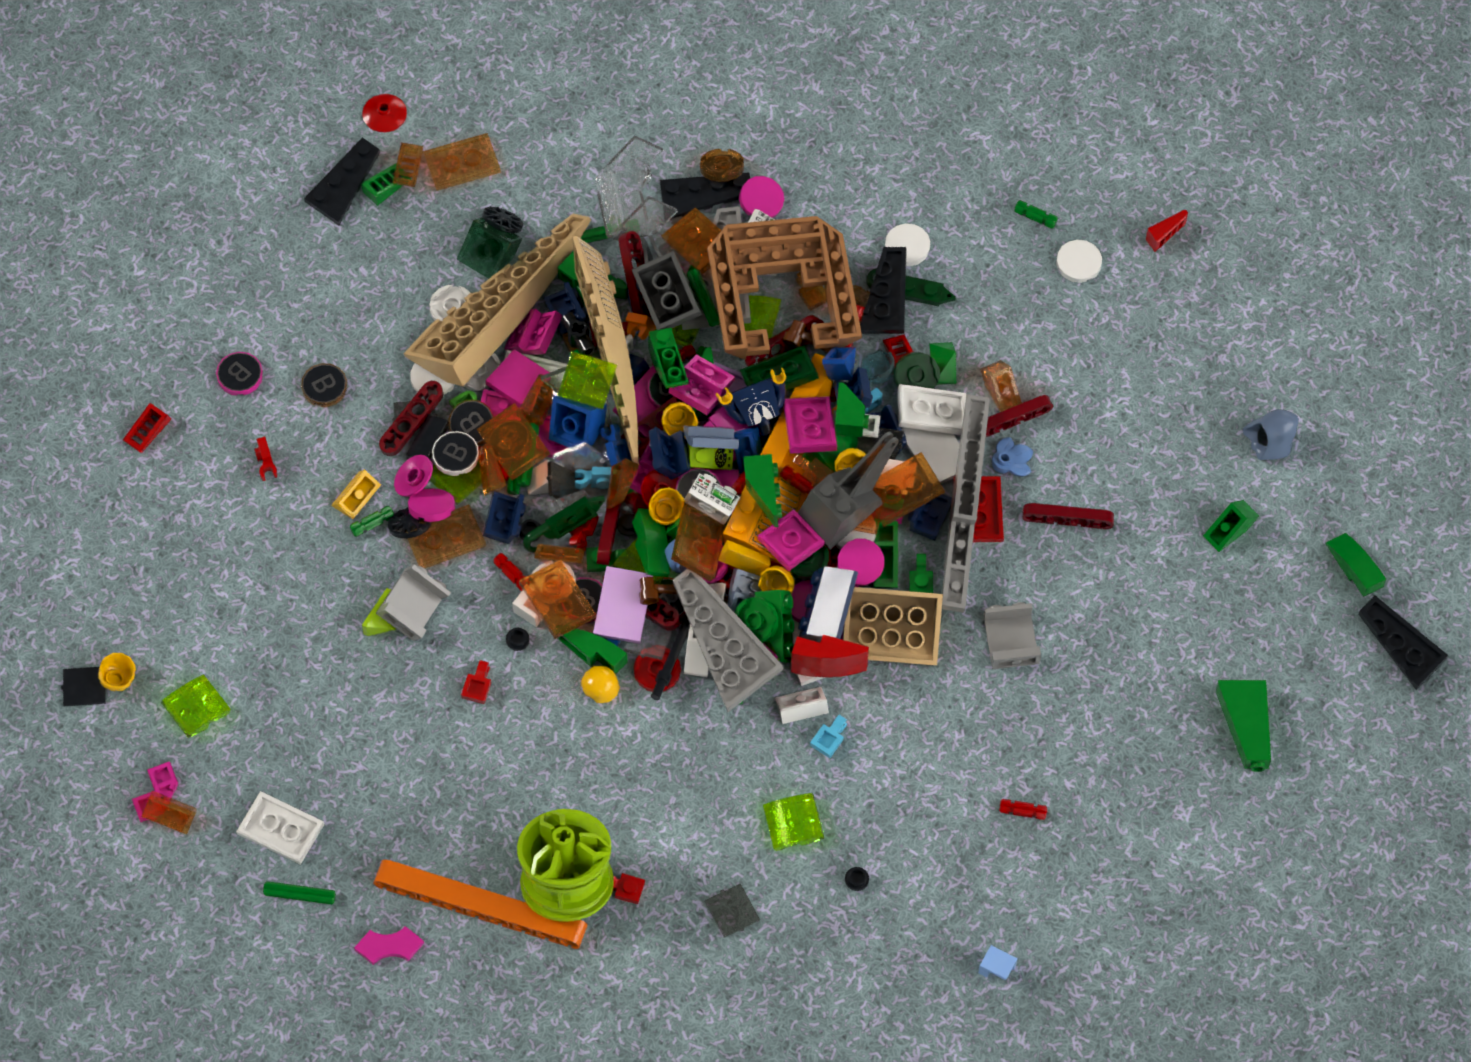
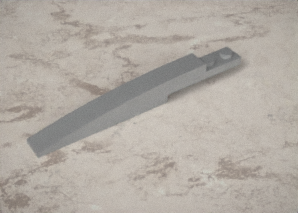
[942,394,990,613]

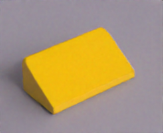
[331,469,381,519]
[717,540,771,576]

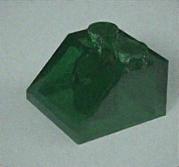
[457,217,523,279]

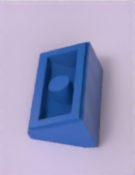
[734,427,763,474]

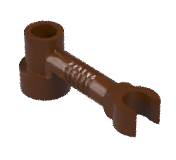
[782,320,833,354]
[639,577,677,605]

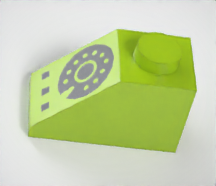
[687,443,733,470]

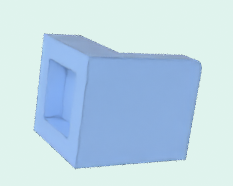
[978,945,1018,980]

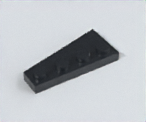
[304,137,380,226]
[660,172,750,223]
[860,247,907,334]
[1358,595,1448,690]

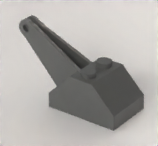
[632,234,702,330]
[798,431,899,550]

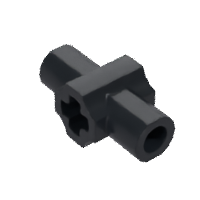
[561,313,595,357]

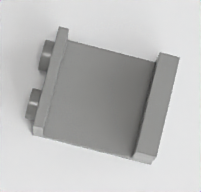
[376,565,451,641]
[984,602,1041,670]

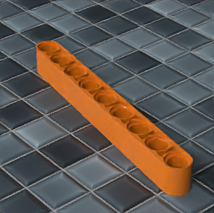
[373,859,588,949]

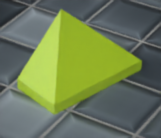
[362,588,396,636]

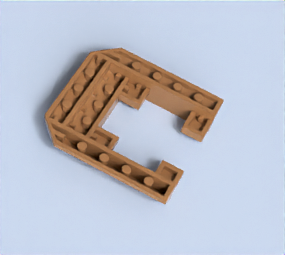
[707,216,862,360]

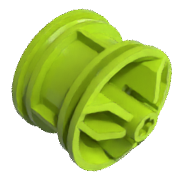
[517,809,614,922]

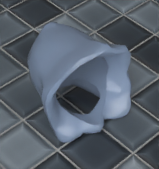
[1242,409,1299,460]

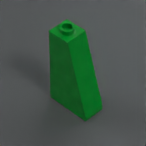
[1216,680,1271,772]

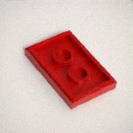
[954,476,1004,542]

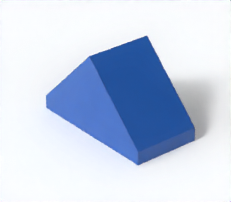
[822,347,856,380]

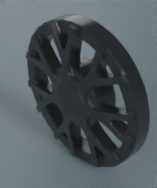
[482,206,523,233]
[388,507,432,539]

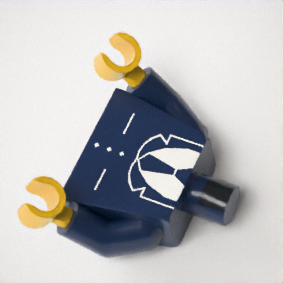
[716,368,786,436]

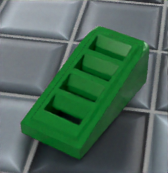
[361,163,411,206]

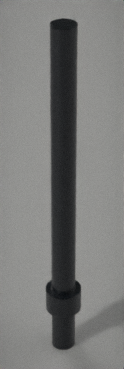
[651,615,690,700]

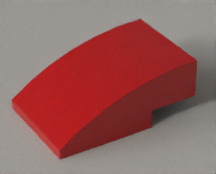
[791,634,869,677]

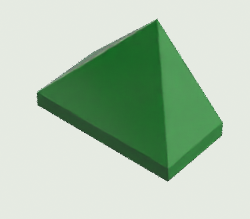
[929,342,957,385]

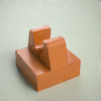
[626,312,656,340]

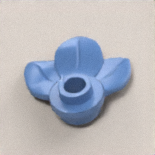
[991,437,1033,476]

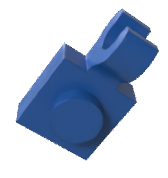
[601,424,632,466]

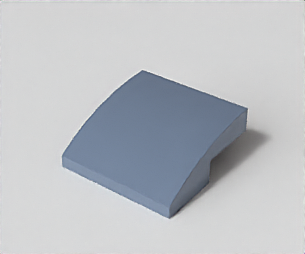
[683,425,739,449]
[727,569,762,612]

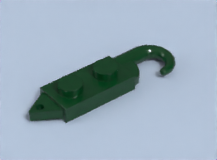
[866,268,956,307]
[523,496,606,553]

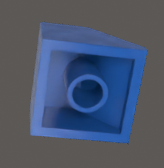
[549,390,607,454]

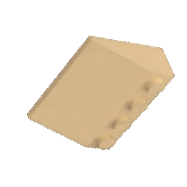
[843,587,943,665]

